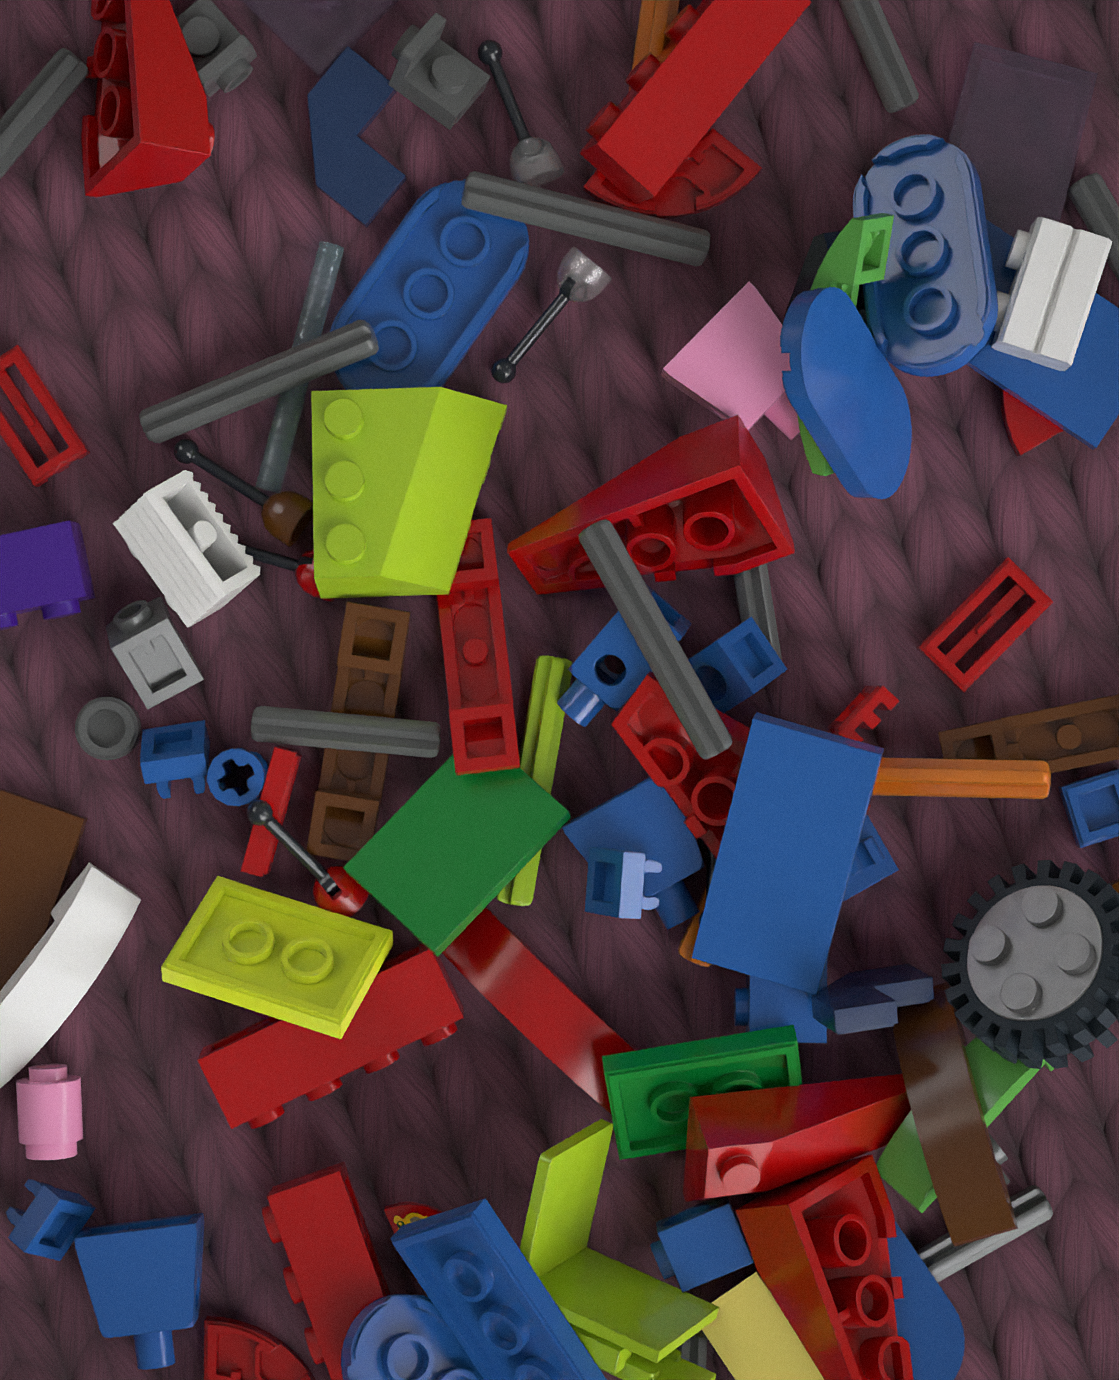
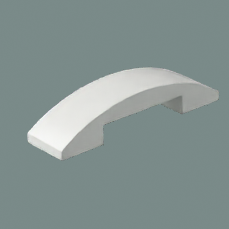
[0,862,141,1088]

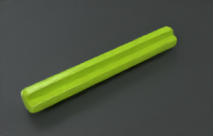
[496,655,572,906]

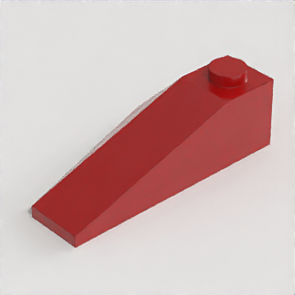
[81,0,215,198]
[507,415,795,595]
[611,671,871,859]
[683,1074,911,1202]
[735,1155,914,1380]

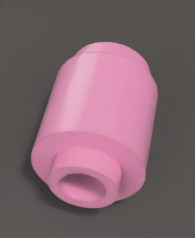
[16,1064,83,1160]

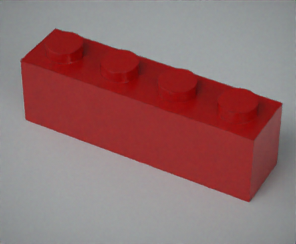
[579,0,811,204]
[197,943,464,1129]
[262,1162,391,1380]

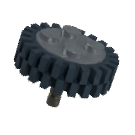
[941,860,1119,1069]

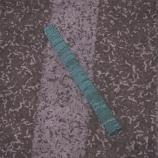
[255,241,344,493]

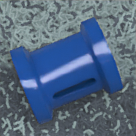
[207,748,269,806]

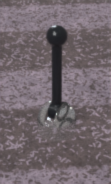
[477,40,565,187]
[491,246,612,384]

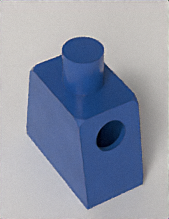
[557,583,692,727]
[562,777,705,929]
[74,1213,204,1370]

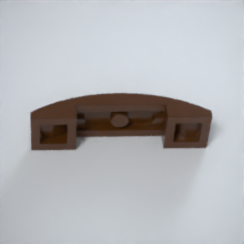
[307,601,411,861]
[938,694,1119,773]
[892,982,1018,1246]

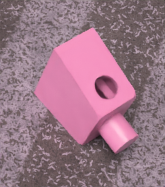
[661,282,800,440]

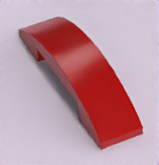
[437,518,520,775]
[442,907,638,1114]

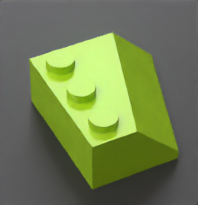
[311,387,507,599]

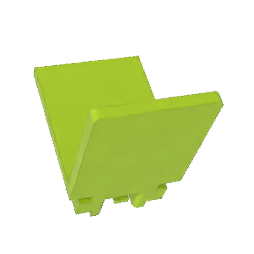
[520,1119,719,1380]

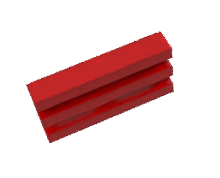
[0,345,91,487]
[917,557,1053,692]
[827,685,899,742]
[241,745,302,877]

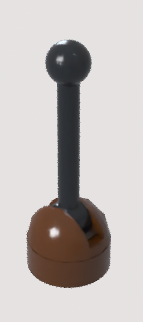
[173,439,313,547]

